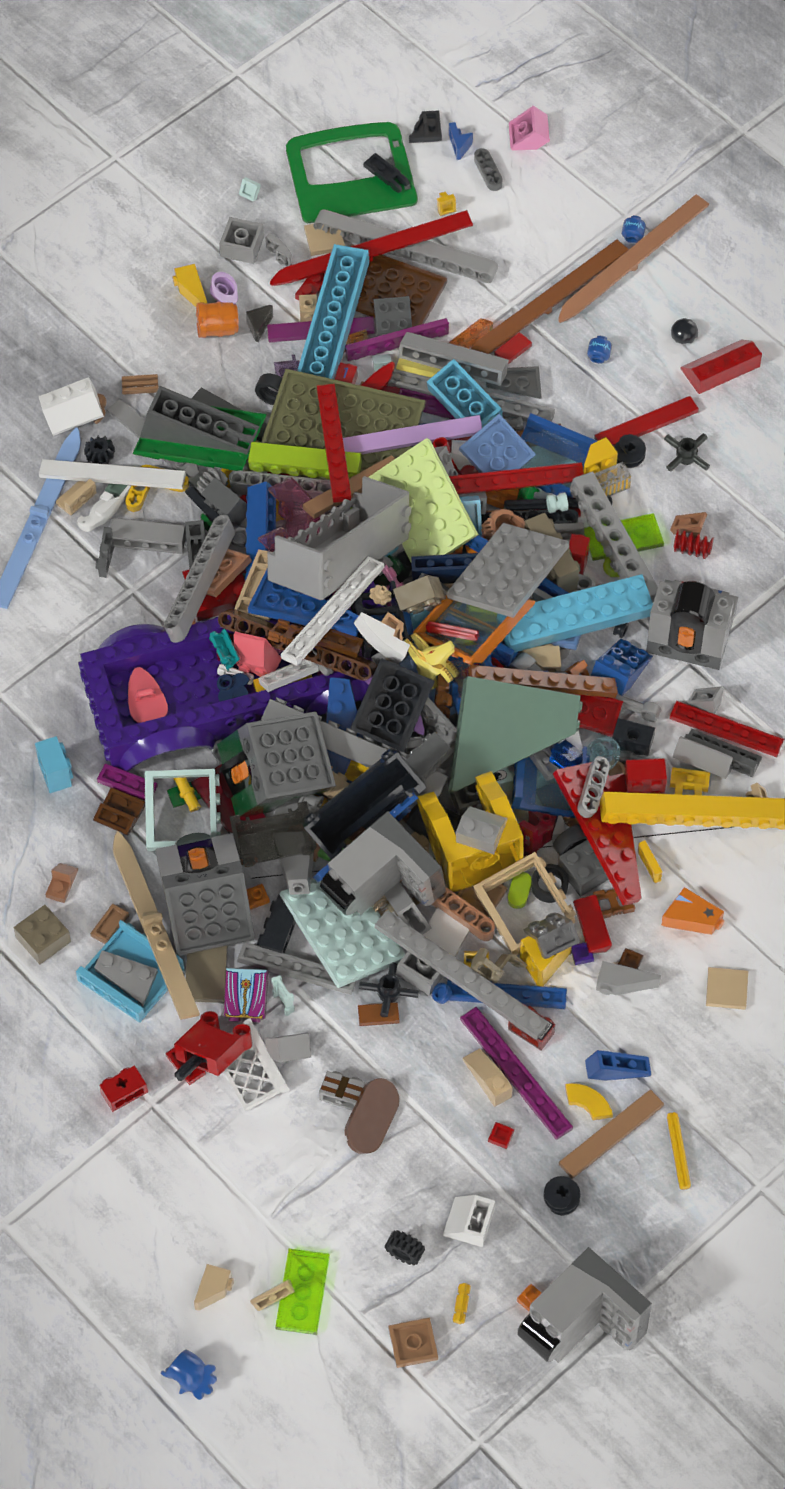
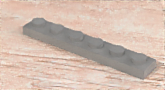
[237,942,356,995]

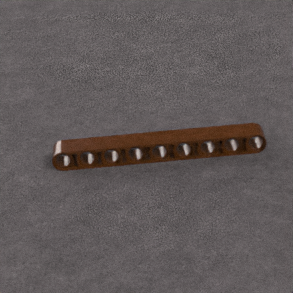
[218,609,377,681]

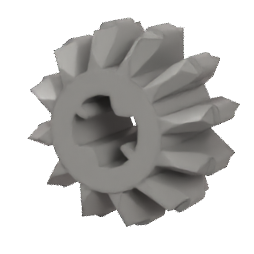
[197,467,228,493]

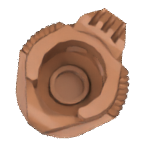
[481,509,525,540]

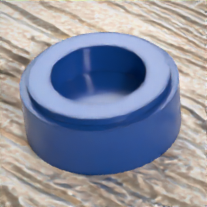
[432,983,452,1004]

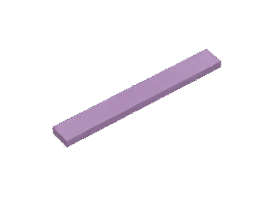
[343,415,482,454]

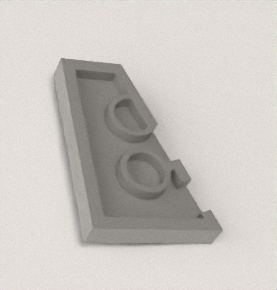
[94,950,158,1007]

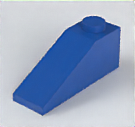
[585,1050,652,1081]

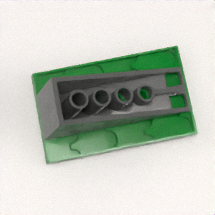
[133,386,267,471]

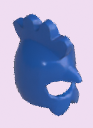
[160,1350,217,1400]

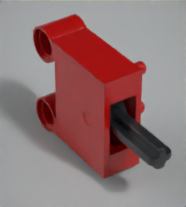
[174,1011,253,1081]

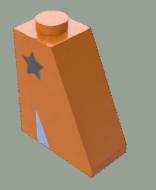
[661,887,725,935]

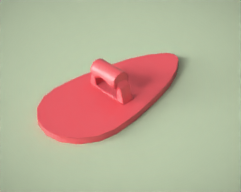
[128,667,168,723]

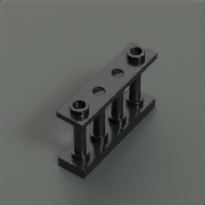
[350,580,412,658]

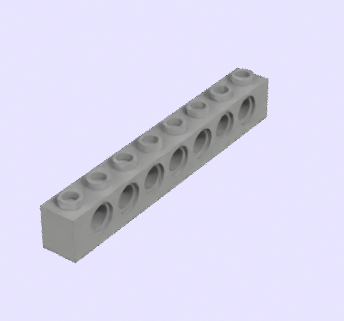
[570,471,658,602]

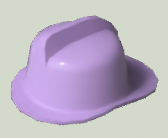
[210,272,238,304]

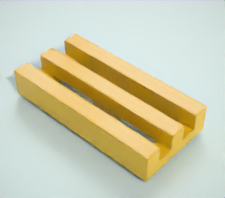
[638,840,663,883]

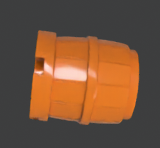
[196,301,238,338]

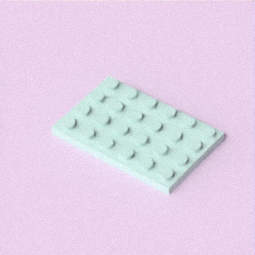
[280,877,405,988]

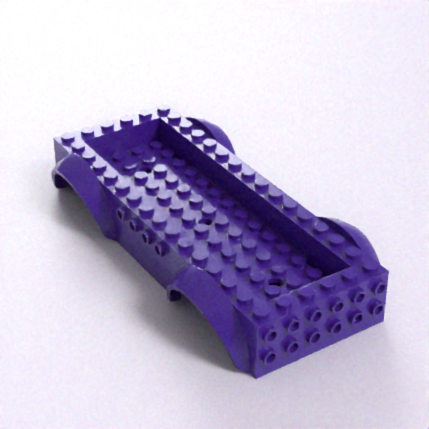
[78,580,386,772]

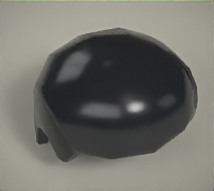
[671,318,698,344]

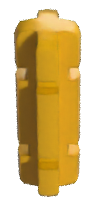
[453,1283,471,1324]

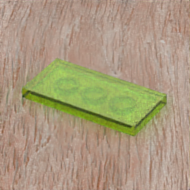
[584,513,664,561]
[275,1248,330,1335]

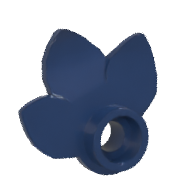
[217,673,250,702]

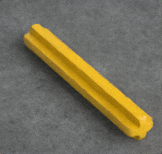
[667,1112,691,1190]

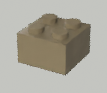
[393,575,446,614]
[13,905,71,965]

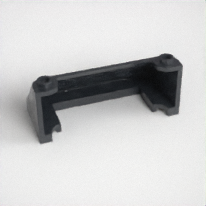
[303,749,427,860]

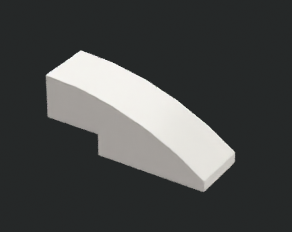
[354,612,410,665]

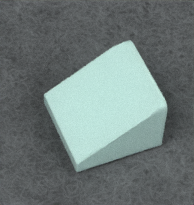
[372,354,392,372]

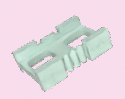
[271,975,295,1017]

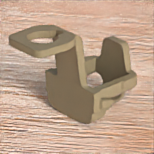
[471,948,527,984]

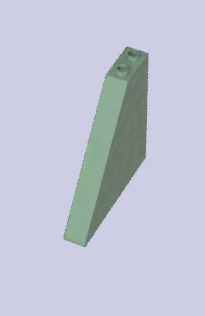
[448,676,582,794]

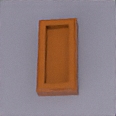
[358,1002,399,1026]

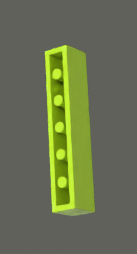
[248,442,362,480]

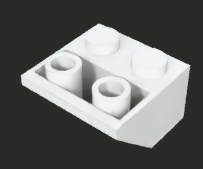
[443,1195,495,1247]

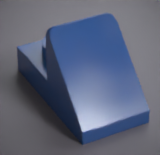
[448,122,473,160]

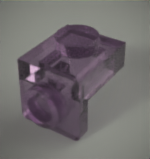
[274,354,300,378]

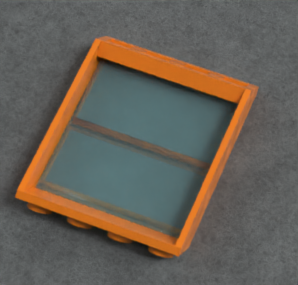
[413,595,535,665]

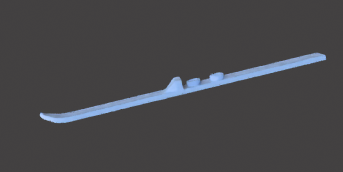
[0,428,81,609]

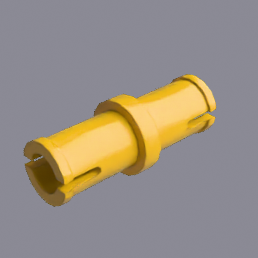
[173,777,201,812]

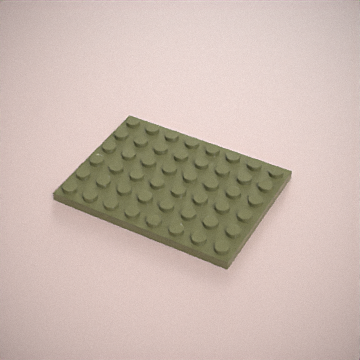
[261,369,426,480]

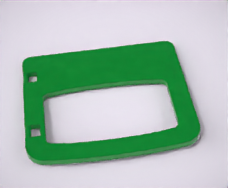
[286,122,418,223]

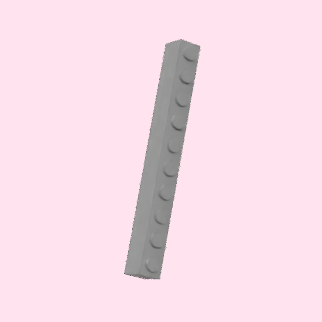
[261,697,449,798]

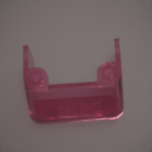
[258,477,321,552]

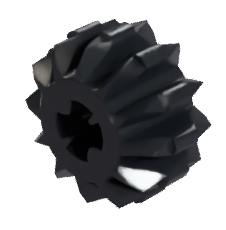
[84,435,115,464]

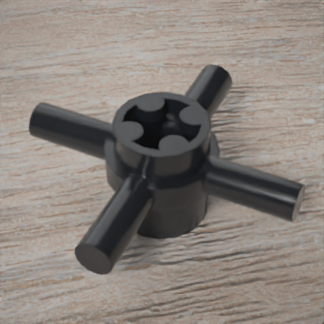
[359,962,419,1017]

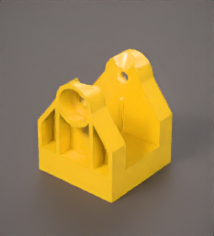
[417,771,523,892]

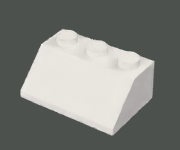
[39,377,104,436]

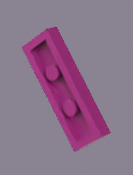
[97,764,158,800]

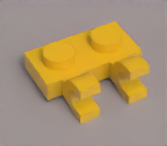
[670,767,710,795]

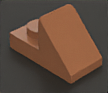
[670,512,707,538]
[45,863,78,903]

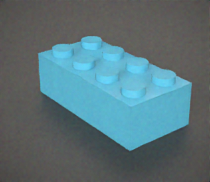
[427,359,503,428]

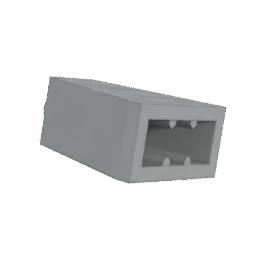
[385,882,432,935]

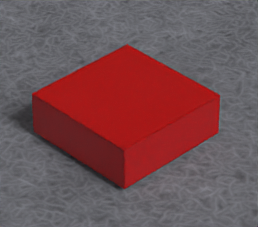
[488,1122,515,1149]

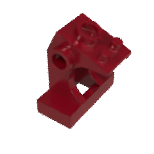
[518,811,556,858]

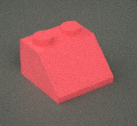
[234,632,281,677]

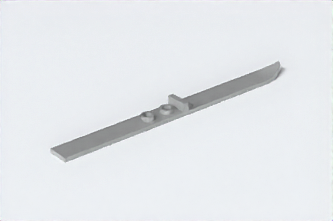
[107,399,247,529]

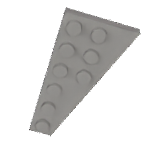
[371,652,457,746]

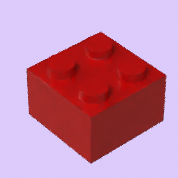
[624,758,667,794]

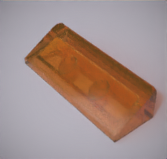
[448,318,493,349]

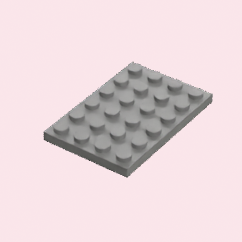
[447,523,569,618]

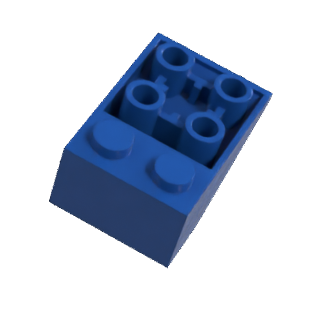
[591,639,653,696]

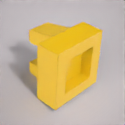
[437,191,456,216]

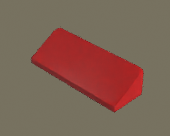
[573,895,612,953]

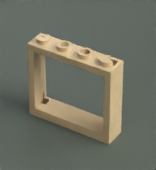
[473,852,576,956]

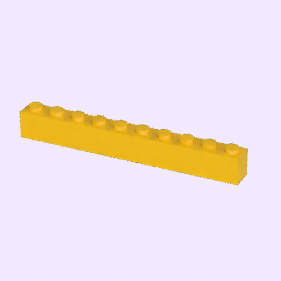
[599,792,785,830]

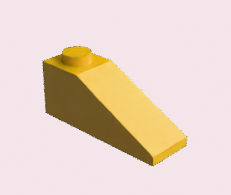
[172,264,207,307]

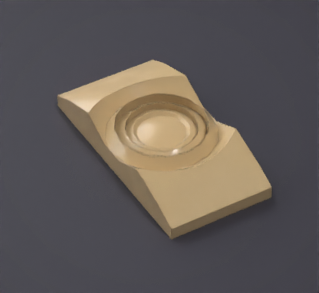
[234,549,271,621]

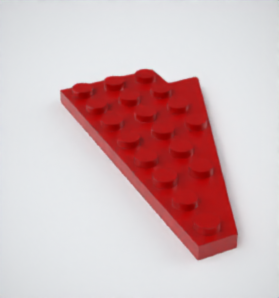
[553,762,642,906]

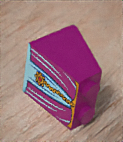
[224,968,269,1023]

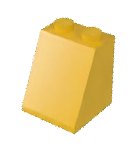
[520,936,571,987]

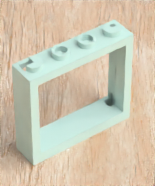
[145,769,221,851]

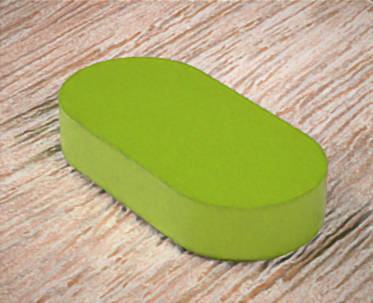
[508,872,532,909]

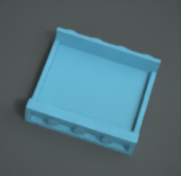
[76,920,184,1023]

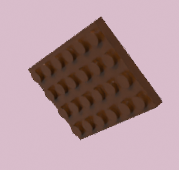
[350,244,447,327]

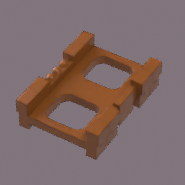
[268,618,304,645]
[593,889,635,918]

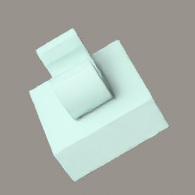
[239,178,261,201]

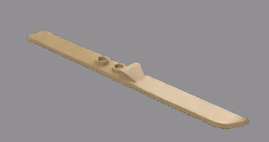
[112,831,200,1020]

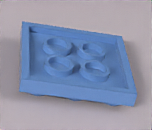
[459,414,536,473]

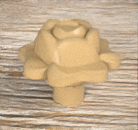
[369,585,392,605]

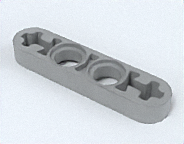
[578,756,610,818]

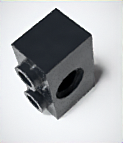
[611,718,655,756]

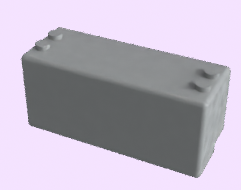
[267,476,411,600]

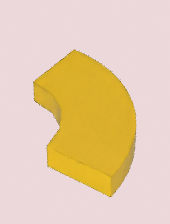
[565,1083,613,1120]

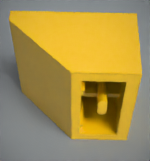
[584,437,618,482]

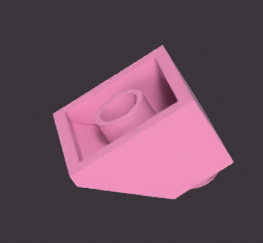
[509,106,550,150]

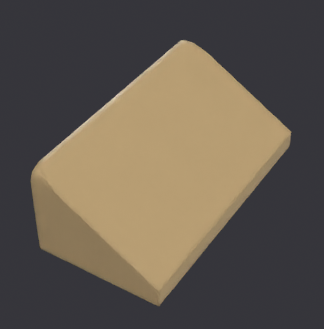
[250,1279,295,1311]

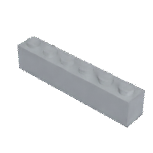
[398,332,509,386]

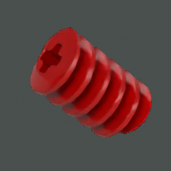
[673,530,714,559]

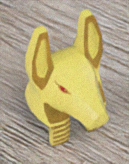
[404,633,459,690]

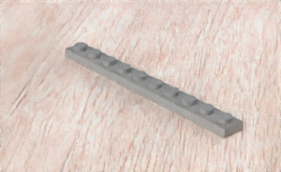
[382,365,555,422]
[374,911,549,1040]

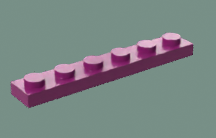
[345,318,449,361]

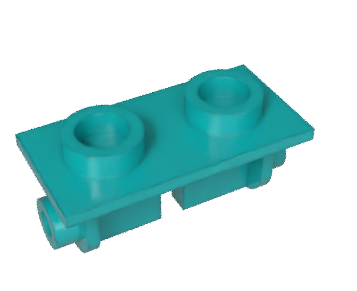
[209,629,240,671]

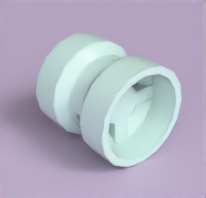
[546,492,568,513]

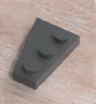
[486,366,541,399]

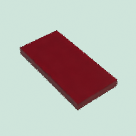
[191,764,267,841]

